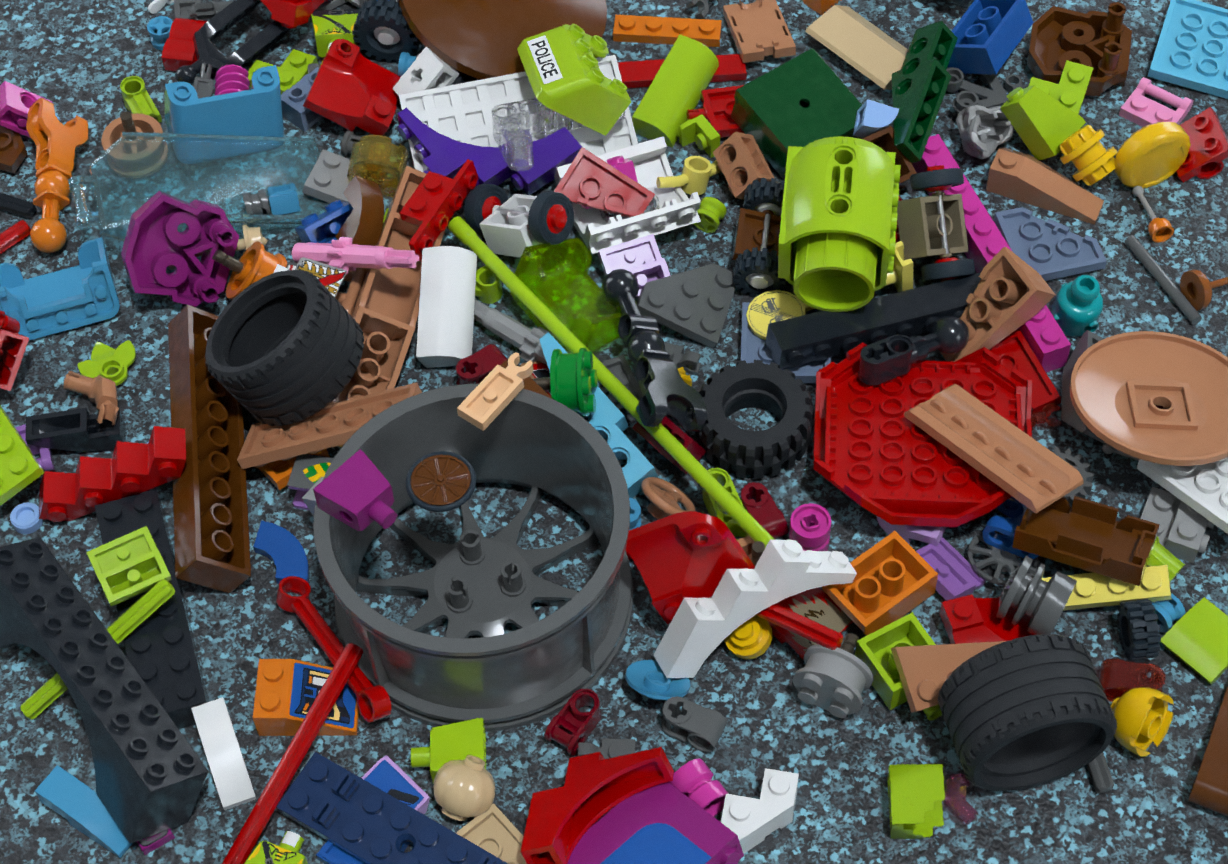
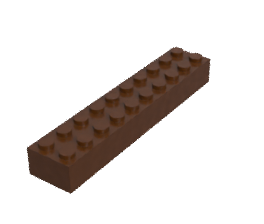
[168,305,251,593]

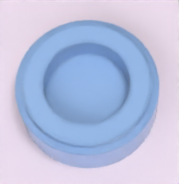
[10,502,43,534]

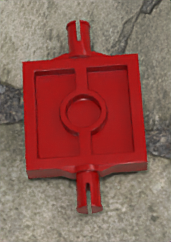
[687,85,745,138]

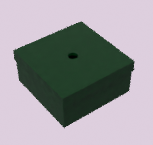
[731,48,862,181]

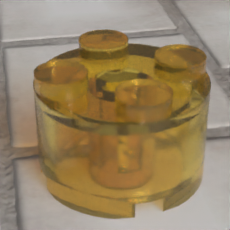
[347,135,408,197]

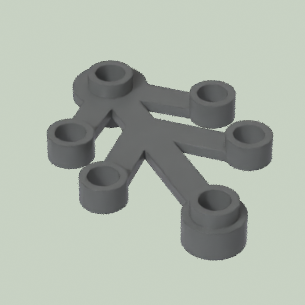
[946,67,1024,108]

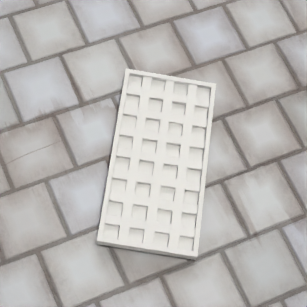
[399,55,638,183]

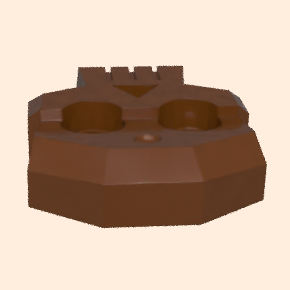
[1027,2,1132,96]

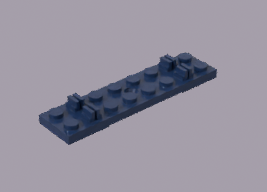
[276,752,508,864]

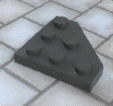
[637,263,736,349]

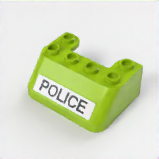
[517,24,631,136]

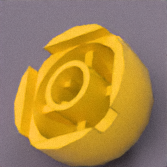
[1111,687,1174,757]

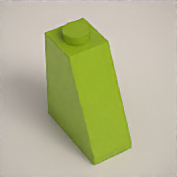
[1000,85,1086,160]

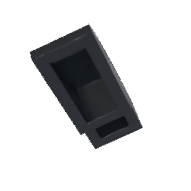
[25,407,126,451]

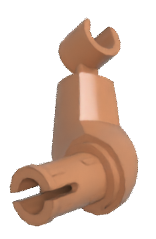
[63,371,119,425]

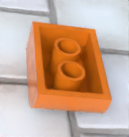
[822,531,938,635]

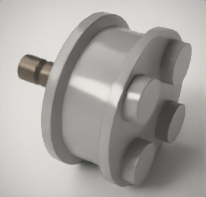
[793,633,873,718]

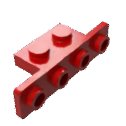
[399,159,478,261]

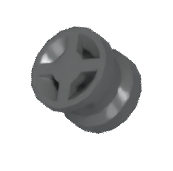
[242,189,271,221]

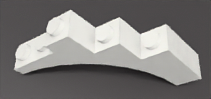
[653,539,857,678]

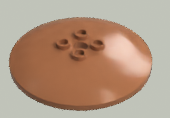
[1069,331,1228,466]

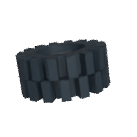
[1117,599,1161,661]

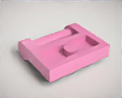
[1119,77,1193,127]

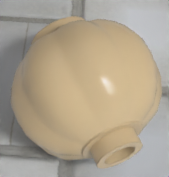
[433,755,495,821]

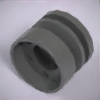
[996,556,1077,635]

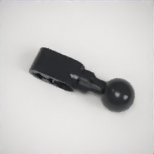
[858,316,969,385]

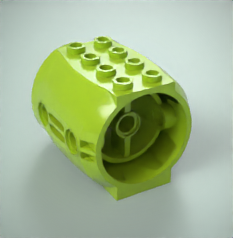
[778,136,901,312]

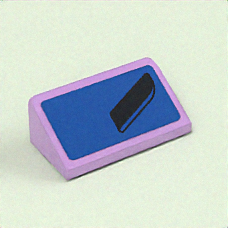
[362,755,430,814]

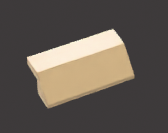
[805,5,908,90]

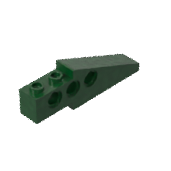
[892,21,958,163]

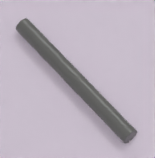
[1125,235,1202,325]

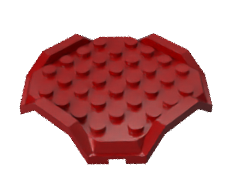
[813,342,1032,527]

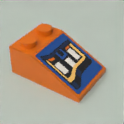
[253,659,359,736]

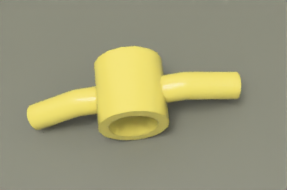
[656,156,720,195]

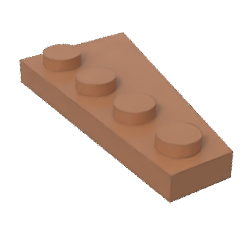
[891,641,1006,712]

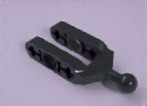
[175,0,290,85]

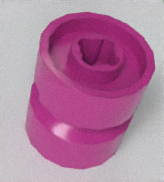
[789,503,832,551]
[669,758,729,817]

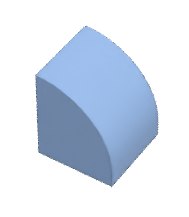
[853,99,899,138]

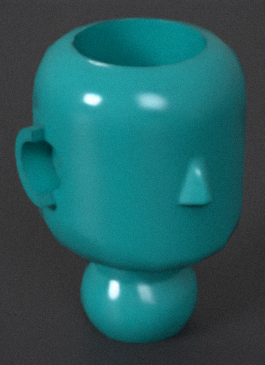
[1051,275,1103,337]

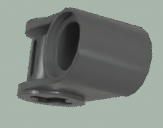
[661,696,727,753]

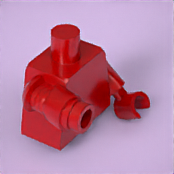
[0,310,29,391]

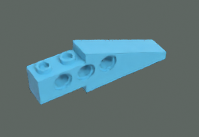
[539,332,658,498]

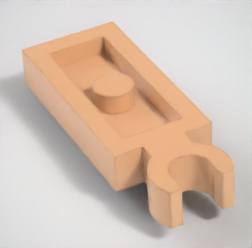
[457,352,533,431]

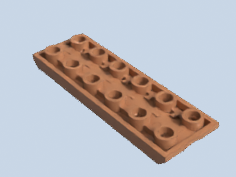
[904,384,1084,513]

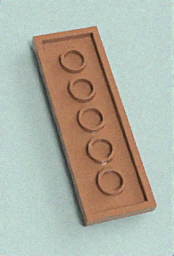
[237,382,422,469]

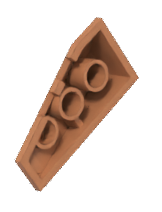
[986,147,1104,225]
[940,247,1056,362]

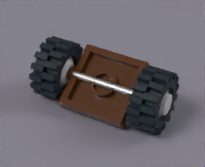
[732,178,786,298]

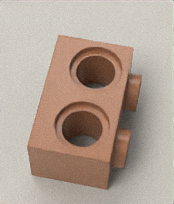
[713,132,774,199]

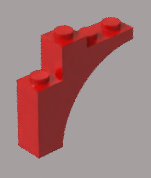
[520,747,674,864]

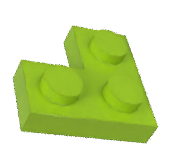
[248,49,318,95]
[1028,60,1094,115]

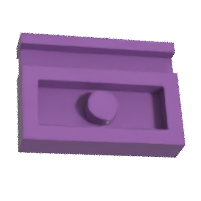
[916,537,986,601]

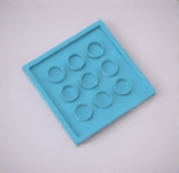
[1147,0,1228,99]

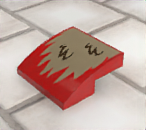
[768,588,853,660]

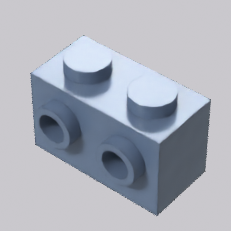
[281,67,323,132]

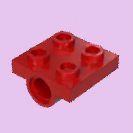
[1176,107,1228,183]

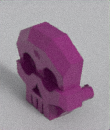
[121,191,239,307]

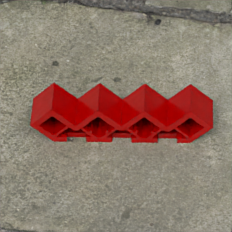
[39,426,186,522]

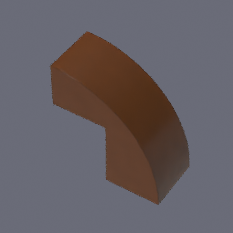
[336,175,384,246]

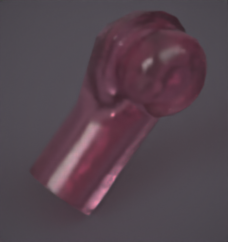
[945,773,978,824]

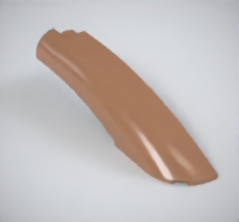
[329,166,445,405]

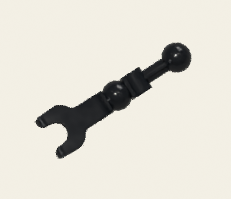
[602,269,707,432]

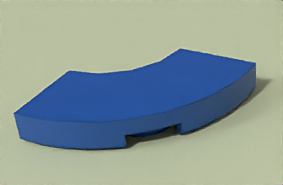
[253,521,310,584]

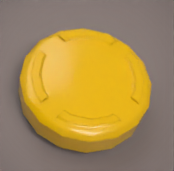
[1114,122,1191,188]

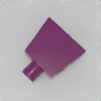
[313,449,397,531]

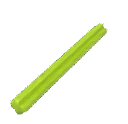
[20,579,175,719]

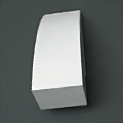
[191,697,256,810]

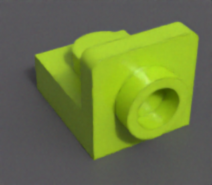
[679,114,720,158]

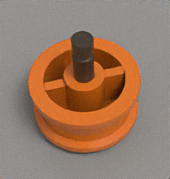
[212,241,287,300]

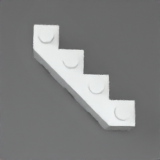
[721,768,799,854]

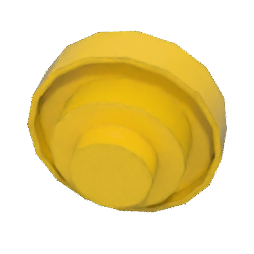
[724,615,773,659]

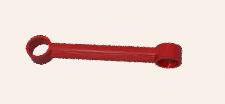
[276,576,392,722]

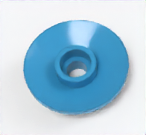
[625,660,690,700]

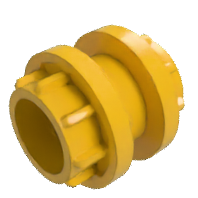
[1060,124,1117,186]

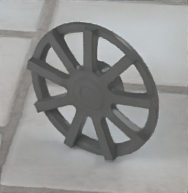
[967,531,1039,586]

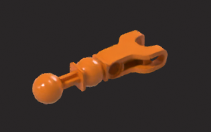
[26,98,88,253]

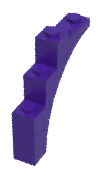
[397,107,582,195]

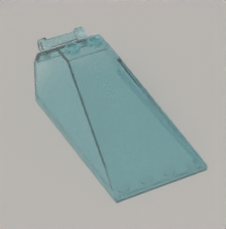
[68,132,330,242]

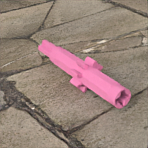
[292,237,419,274]

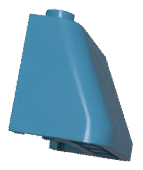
[165,65,284,164]
[0,237,120,340]

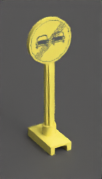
[746,241,913,340]

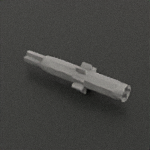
[474,299,570,365]

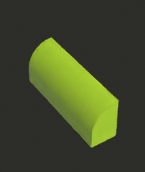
[632,34,719,148]

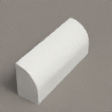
[416,246,477,368]

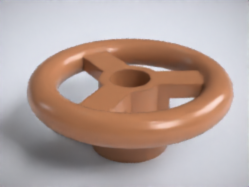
[641,477,696,519]

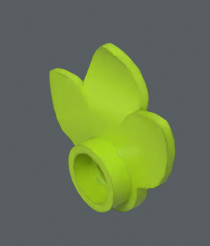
[77,340,136,386]

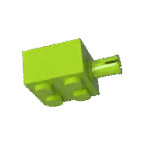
[855,612,942,721]

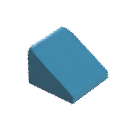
[267,183,300,216]

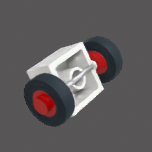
[464,184,574,260]

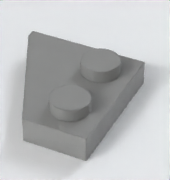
[302,149,352,203]

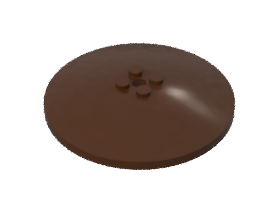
[398,0,607,80]

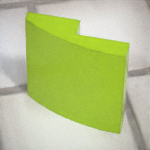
[1160,597,1228,685]

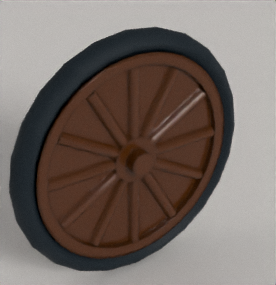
[405,451,476,512]

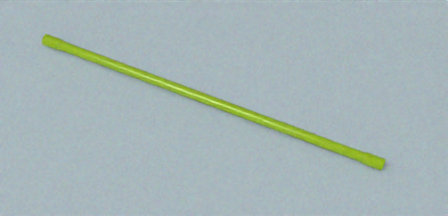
[448,216,775,548]

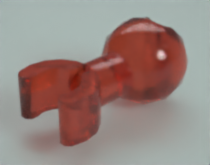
[1031,403,1061,430]

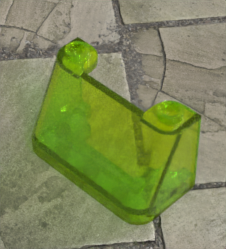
[511,238,637,353]

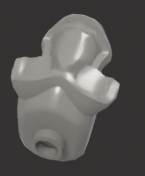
[956,105,1014,159]

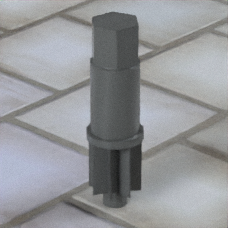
[188,0,252,20]

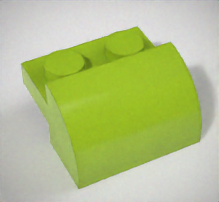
[86,526,172,607]

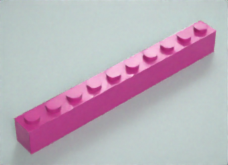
[912,134,1071,372]

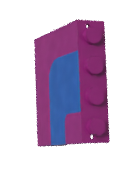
[567,782,744,864]

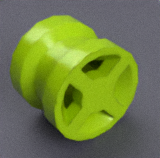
[694,197,727,233]

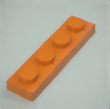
[613,14,722,47]

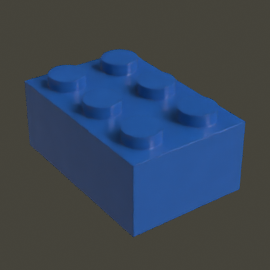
[947,0,1034,75]

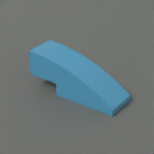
[35,765,133,858]

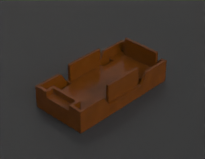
[1012,496,1160,586]

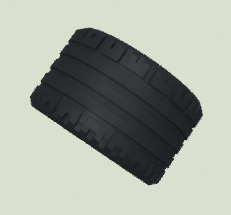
[205,270,364,426]
[938,634,1117,791]

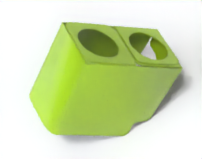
[887,764,945,839]

